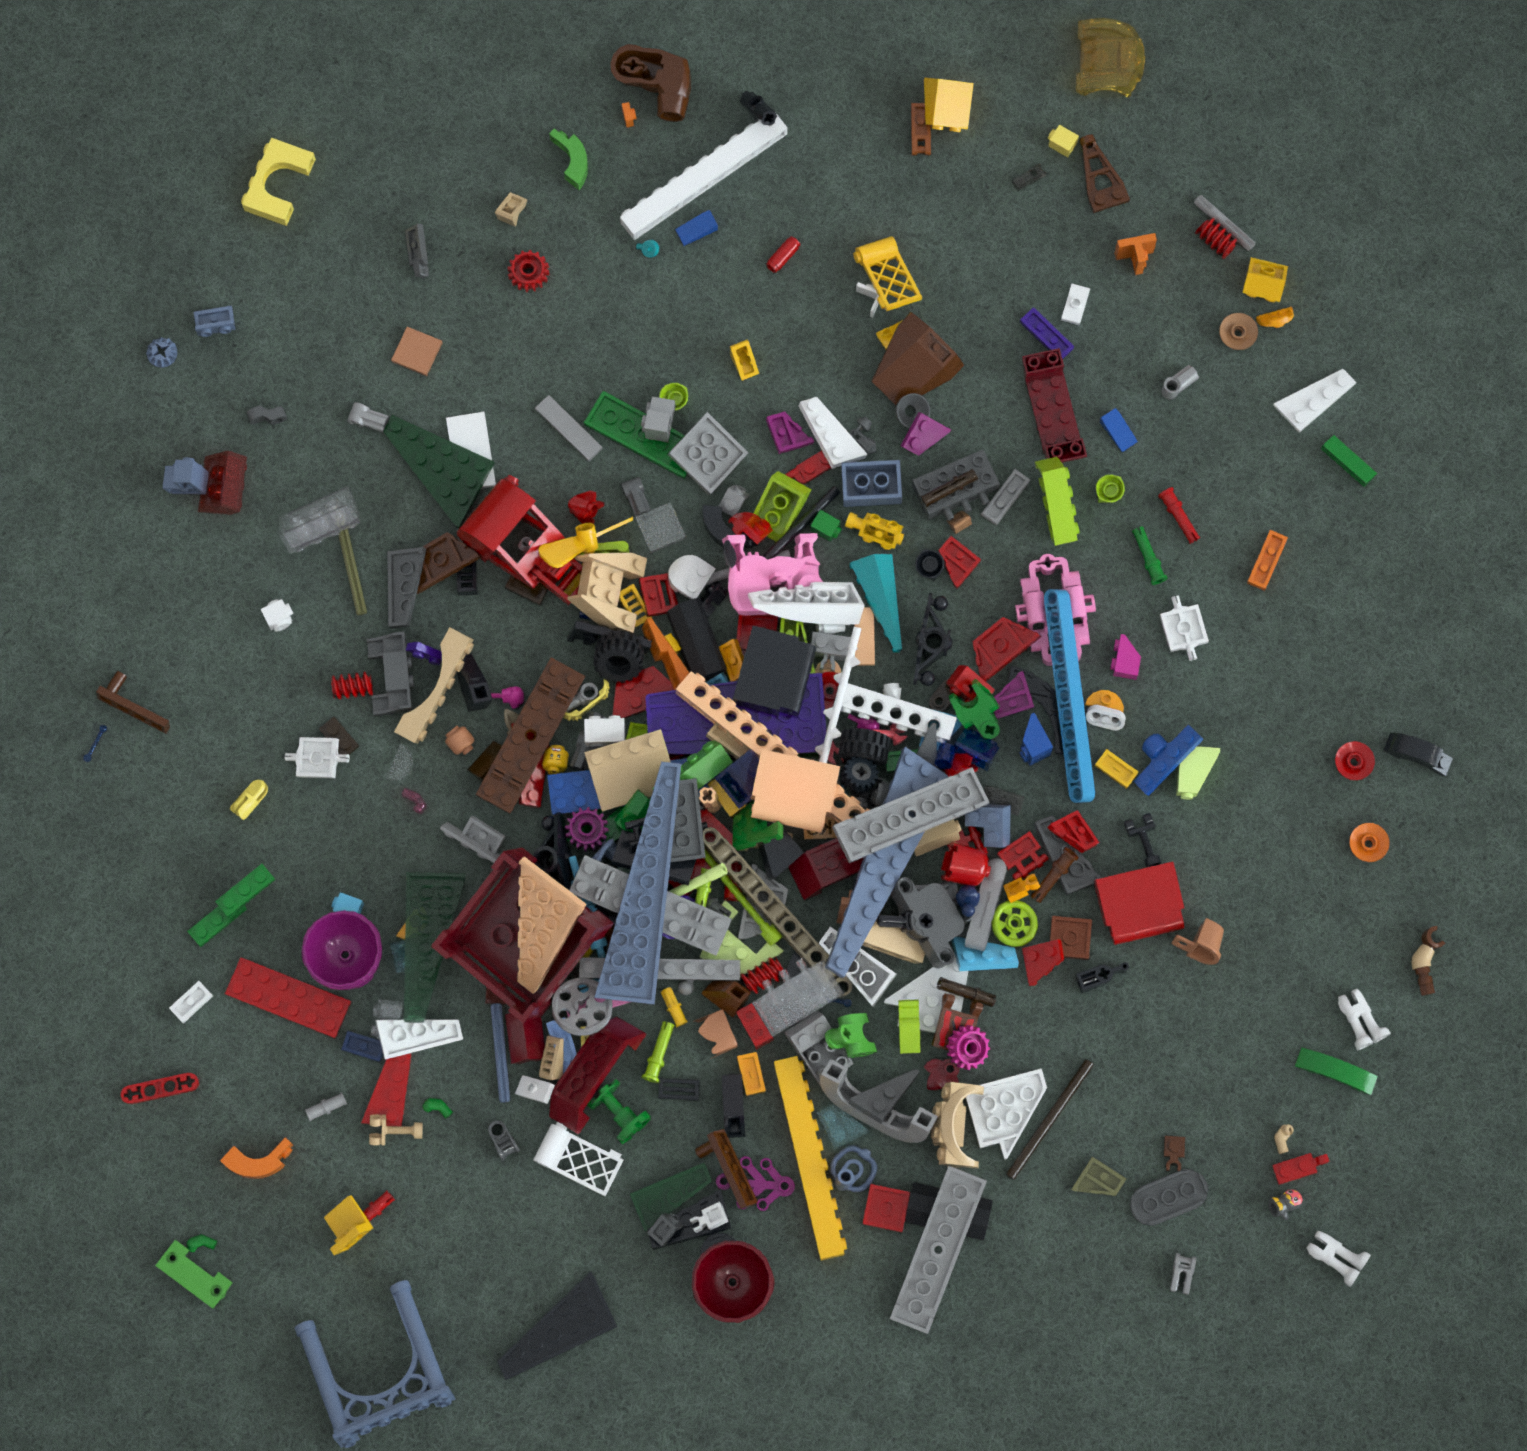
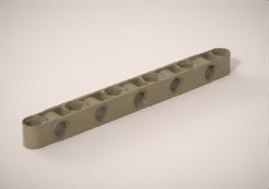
[703,827,852,997]

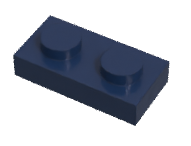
[341,1031,383,1062]

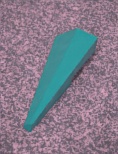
[849,554,902,653]

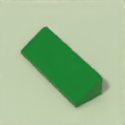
[1321,435,1377,487]

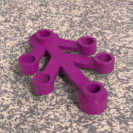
[716,1156,795,1211]

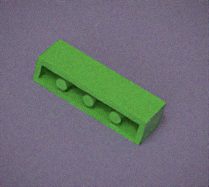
[652,741,733,790]

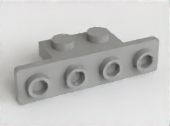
[440,816,509,870]

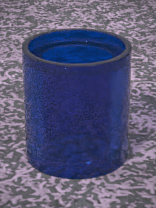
[934,743,956,769]

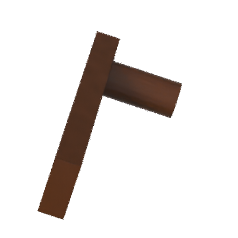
[96,671,170,734]
[695,1129,758,1209]

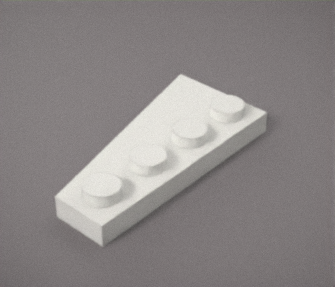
[798,397,867,469]
[375,1019,463,1059]

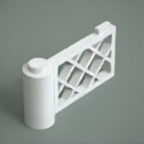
[533,1122,623,1196]

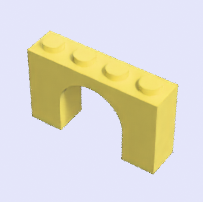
[241,138,316,226]

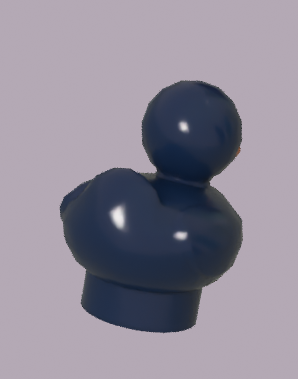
[956,885,980,917]

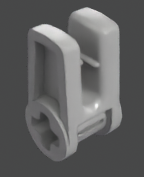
[1170,1253,1196,1295]

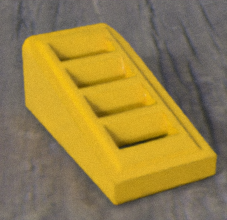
[619,584,653,627]

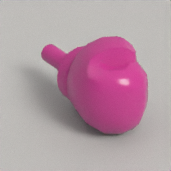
[491,686,524,709]
[848,714,880,730]

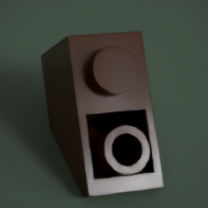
[701,981,751,1018]

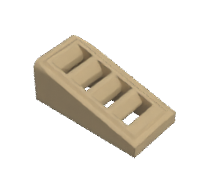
[539,1035,564,1080]

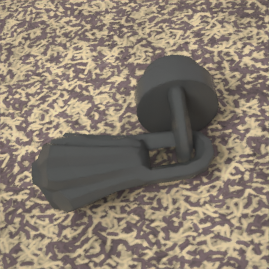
[850,416,876,455]

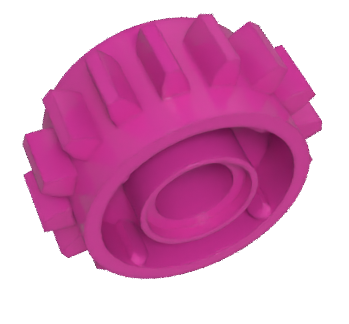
[946,1025,990,1070]

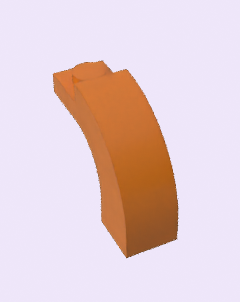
[220,1137,293,1179]

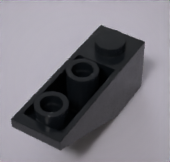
[456,653,492,712]

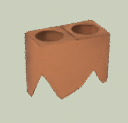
[693,1009,738,1059]

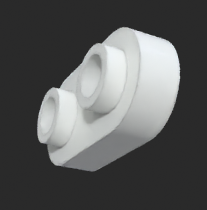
[1086,705,1126,731]

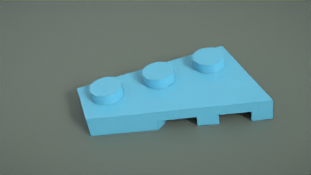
[952,937,1019,971]

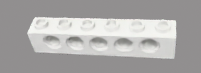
[840,683,957,744]

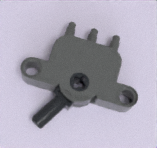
[877,877,972,969]

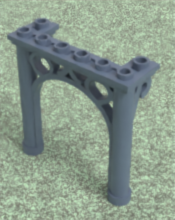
[294,1280,456,1448]

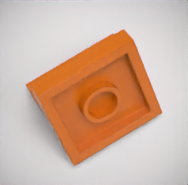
[1114,233,1157,275]

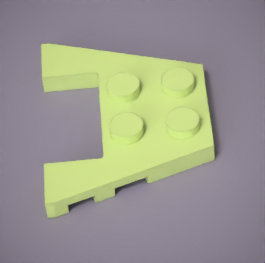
[700,900,784,978]

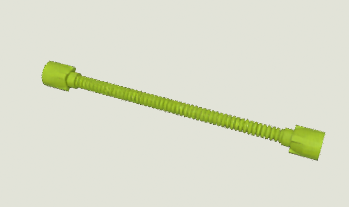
[703,847,783,947]

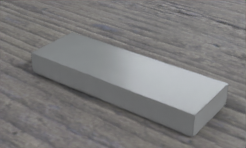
[981,469,1031,526]

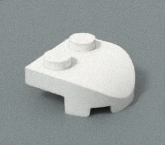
[668,555,716,600]

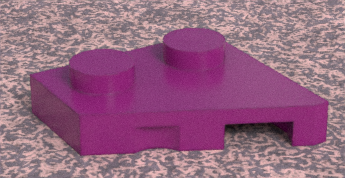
[766,412,814,454]
[900,412,951,456]
[994,671,1035,719]

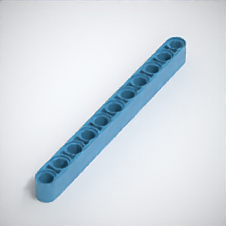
[1044,589,1095,803]

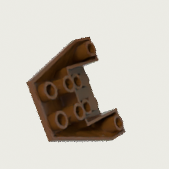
[871,312,964,406]

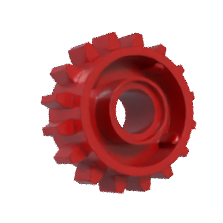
[507,250,550,292]

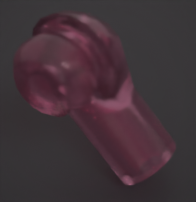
[402,788,427,814]

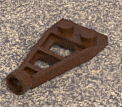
[1079,134,1130,213]

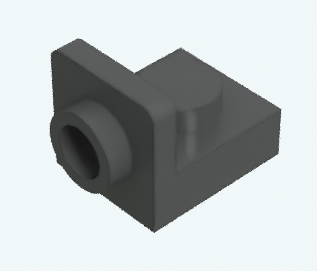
[648,1213,683,1246]

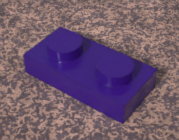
[406,642,442,665]

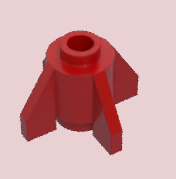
[568,490,604,524]
[941,753,978,777]

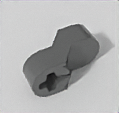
[246,405,287,425]

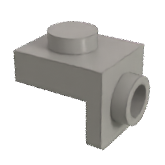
[718,485,749,516]

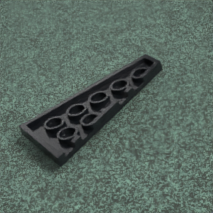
[497,1271,617,1380]

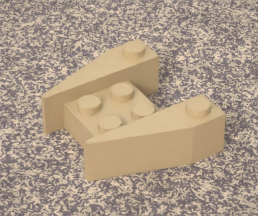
[567,553,647,634]

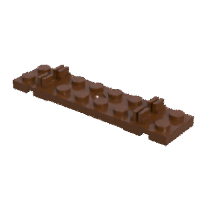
[475,657,585,814]

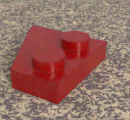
[938,536,981,589]
[1022,939,1064,986]

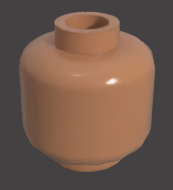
[445,725,474,755]

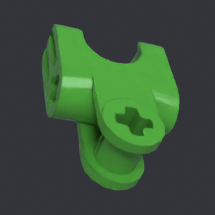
[825,1013,877,1058]

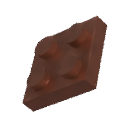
[1050,916,1092,960]

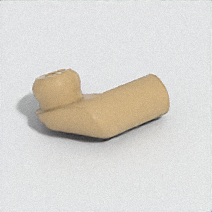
[1274,1124,1294,1154]

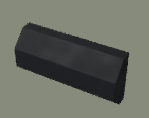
[667,598,727,682]
[905,1182,993,1241]

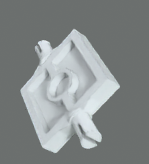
[1160,596,1209,661]
[285,737,350,778]

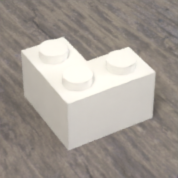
[584,715,626,747]

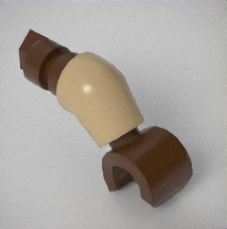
[1411,926,1445,996]

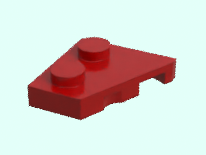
[1047,810,1100,853]

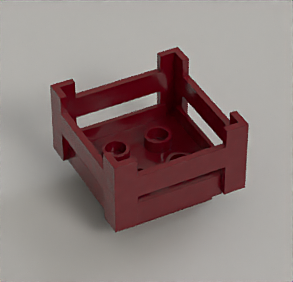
[431,847,614,1024]

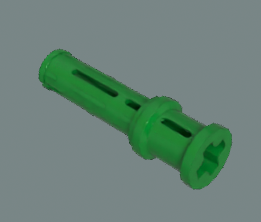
[1132,526,1168,585]

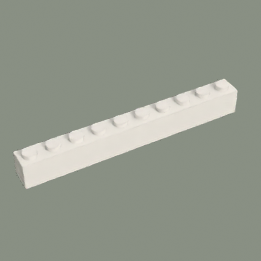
[620,114,787,240]

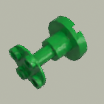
[587,1079,651,1145]

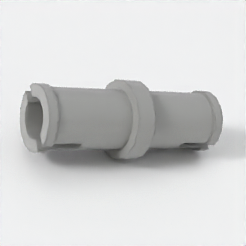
[305,1092,347,1121]

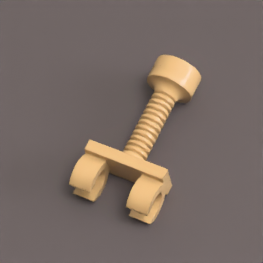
[369,1114,423,1145]

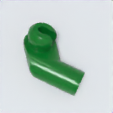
[422,1098,453,1119]
[186,1234,218,1253]

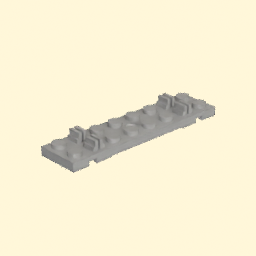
[832,767,990,863]
[569,855,732,955]
[890,1165,987,1334]

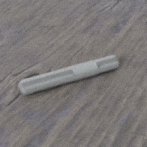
[1194,195,1255,251]

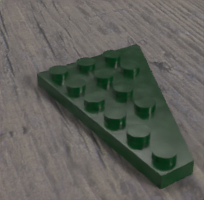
[383,415,495,529]

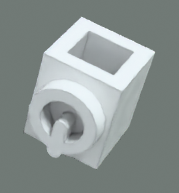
[261,599,293,632]

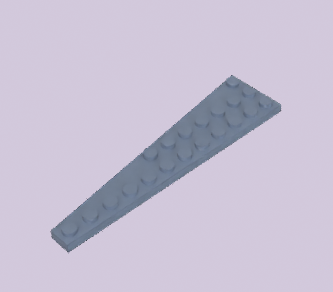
[825,747,948,978]
[594,762,681,1004]

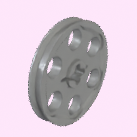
[552,978,612,1036]

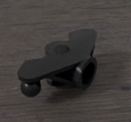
[913,593,953,686]
[533,812,573,890]

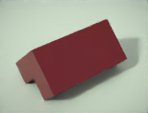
[505,1013,545,1064]

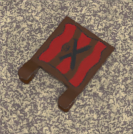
[931,993,983,1052]

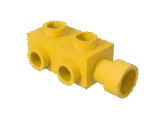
[845,512,904,550]

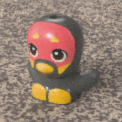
[1268,1189,1303,1220]

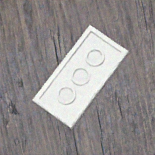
[446,412,496,489]

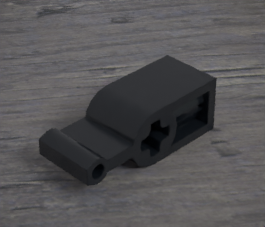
[1075,962,1129,994]

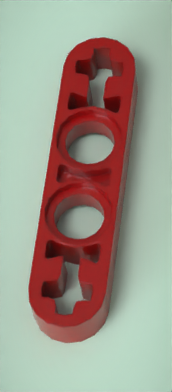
[121,1073,199,1104]

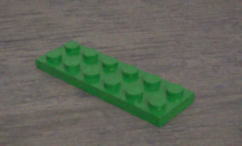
[584,391,688,480]

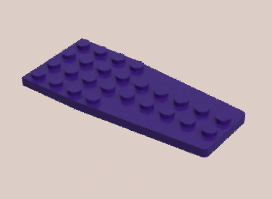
[645,673,826,756]

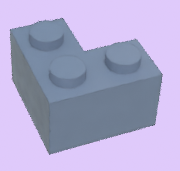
[163,457,209,494]
[965,804,1010,848]

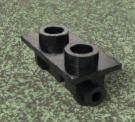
[699,582,728,618]

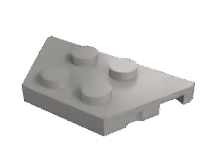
[738,864,788,940]

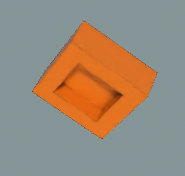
[622,102,636,127]

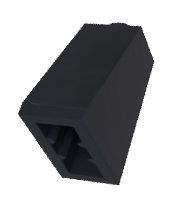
[758,821,804,880]
[722,1074,745,1138]

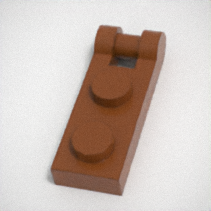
[911,103,931,155]

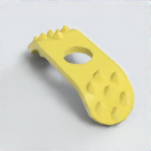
[563,679,610,721]

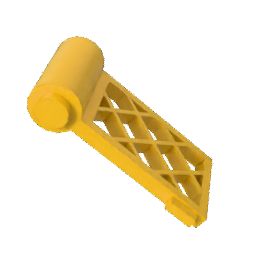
[853,236,922,311]

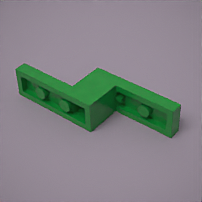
[187,864,275,947]

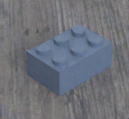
[841,460,902,507]

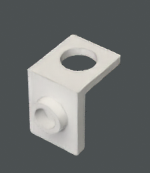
[856,282,879,318]

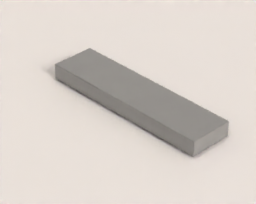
[535,395,603,462]

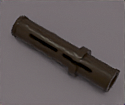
[921,469,978,507]
[937,977,996,1007]

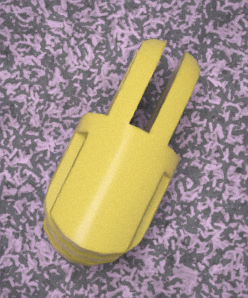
[230,780,268,820]

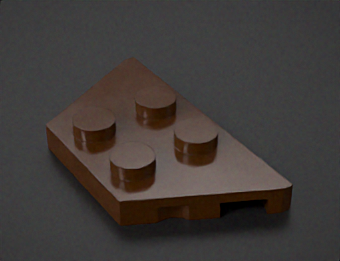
[417,532,481,594]

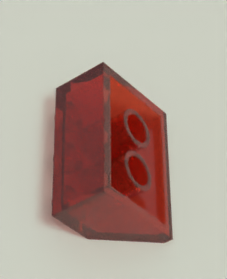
[198,450,247,515]

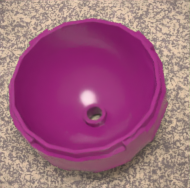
[302,910,382,990]

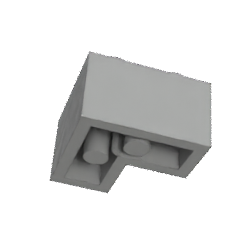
[641,396,676,442]

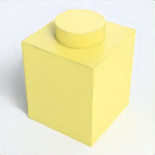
[1048,125,1079,157]

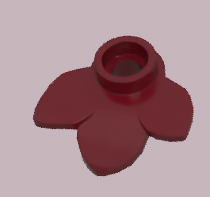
[924,1058,960,1090]

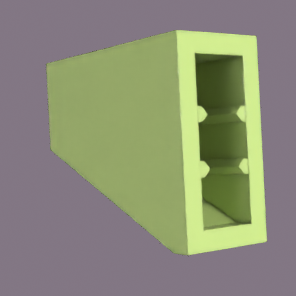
[1176,747,1220,800]

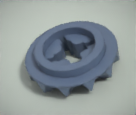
[146,337,177,367]

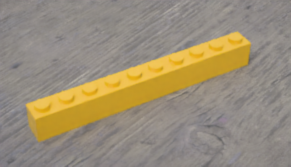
[774,1056,847,1261]

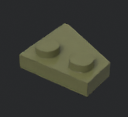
[1071,1156,1127,1196]

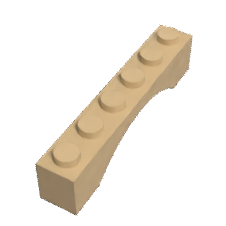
[394,627,474,744]

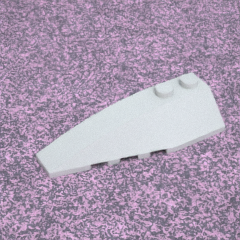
[748,582,864,625]

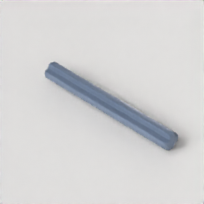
[491,1003,510,1103]

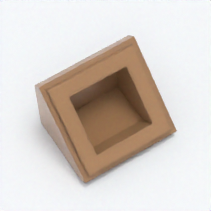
[946,510,972,534]

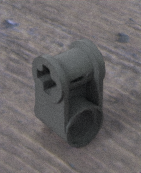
[488,1120,520,1161]

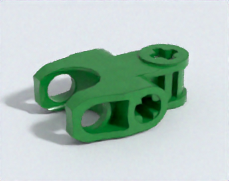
[949,679,1000,739]

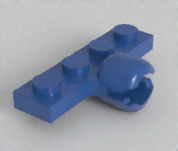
[1133,725,1204,796]

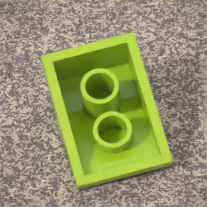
[754,471,812,542]

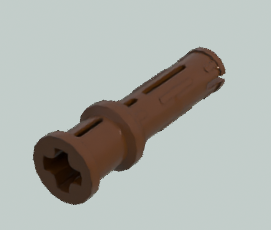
[1031,847,1079,903]

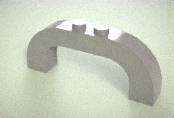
[820,1059,938,1143]

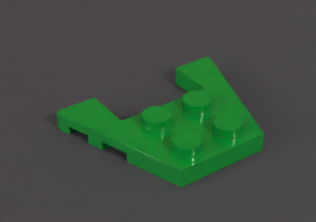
[732,800,783,851]

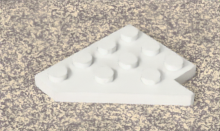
[884,957,968,1033]
[966,1069,1047,1160]

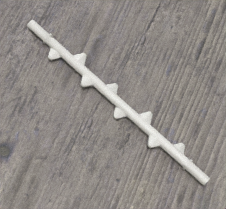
[815,627,861,763]

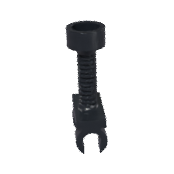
[1124,813,1162,868]

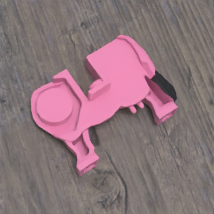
[722,533,823,616]

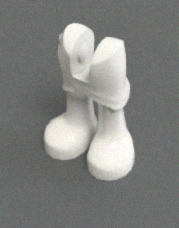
[1338,989,1391,1051]
[1307,1231,1371,1287]

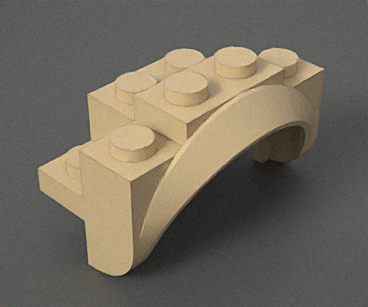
[931,1082,984,1169]

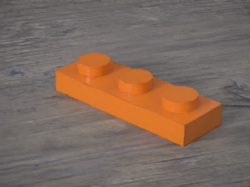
[1247,530,1288,591]

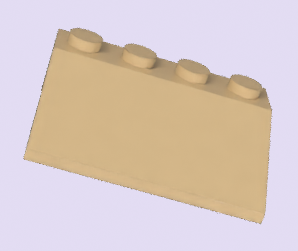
[584,729,671,812]

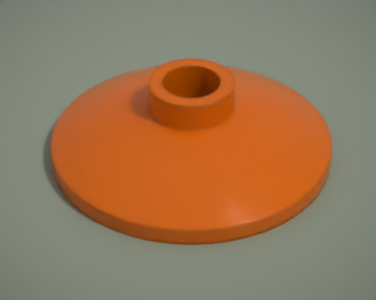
[1349,823,1389,862]

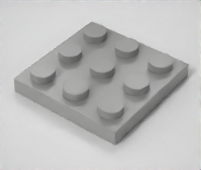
[668,412,748,495]

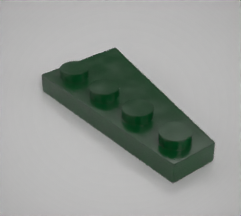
[630,1162,712,1231]

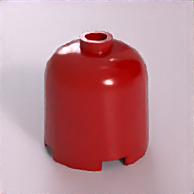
[941,841,991,887]

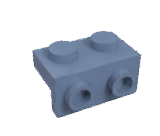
[194,306,236,337]

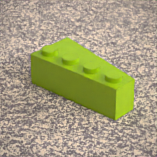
[1035,457,1080,546]

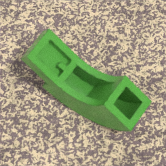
[549,129,588,190]

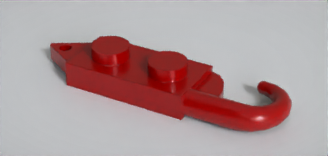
[785,450,831,484]

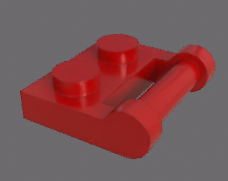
[639,573,678,617]

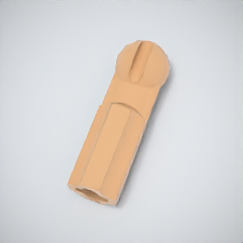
[699,787,721,813]

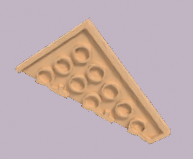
[517,857,587,994]

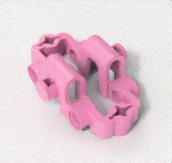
[1015,554,1096,666]

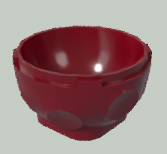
[692,1241,774,1323]

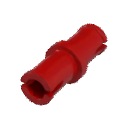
[363,1190,395,1222]

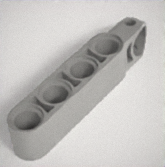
[965,858,1007,951]

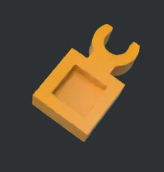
[1003,873,1040,903]

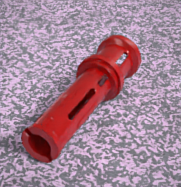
[1158,487,1201,544]

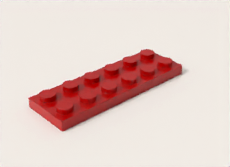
[225,957,351,1039]

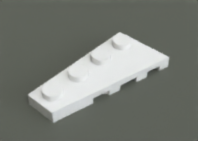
[1273,369,1356,433]

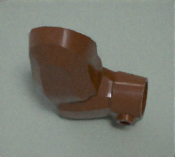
[610,44,691,122]

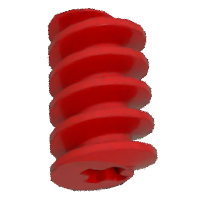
[1195,218,1237,259]
[331,672,373,700]
[740,956,786,994]

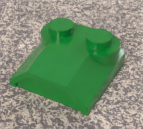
[614,789,651,832]

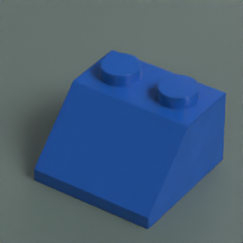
[1019,713,1053,766]

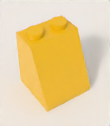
[924,78,974,132]

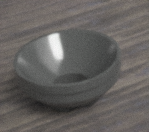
[895,393,930,428]

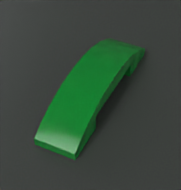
[1295,1047,1378,1095]

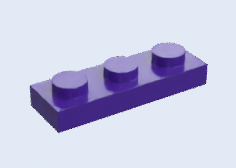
[1020,307,1074,359]

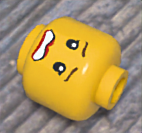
[542,745,569,775]

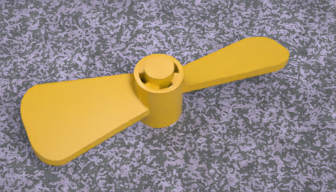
[539,517,633,568]

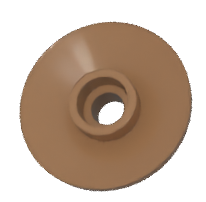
[1219,313,1258,350]

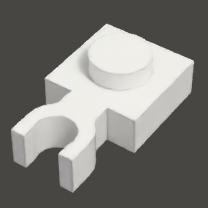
[690,1202,729,1233]

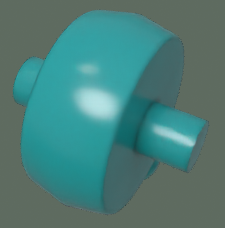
[636,240,659,258]

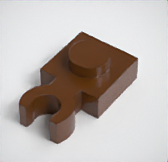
[1163,1136,1185,1172]

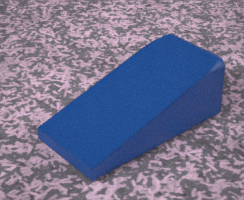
[675,210,718,246]
[1100,408,1138,452]

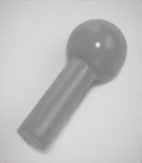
[678,980,695,995]

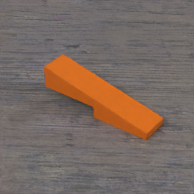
[641,618,689,690]

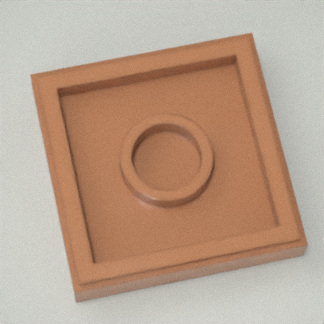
[391,327,443,376]

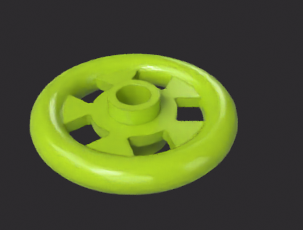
[991,900,1038,947]

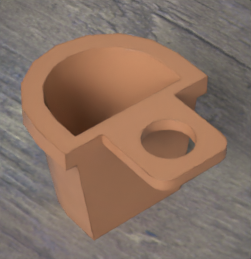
[1172,918,1224,965]

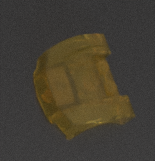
[1076,18,1145,98]

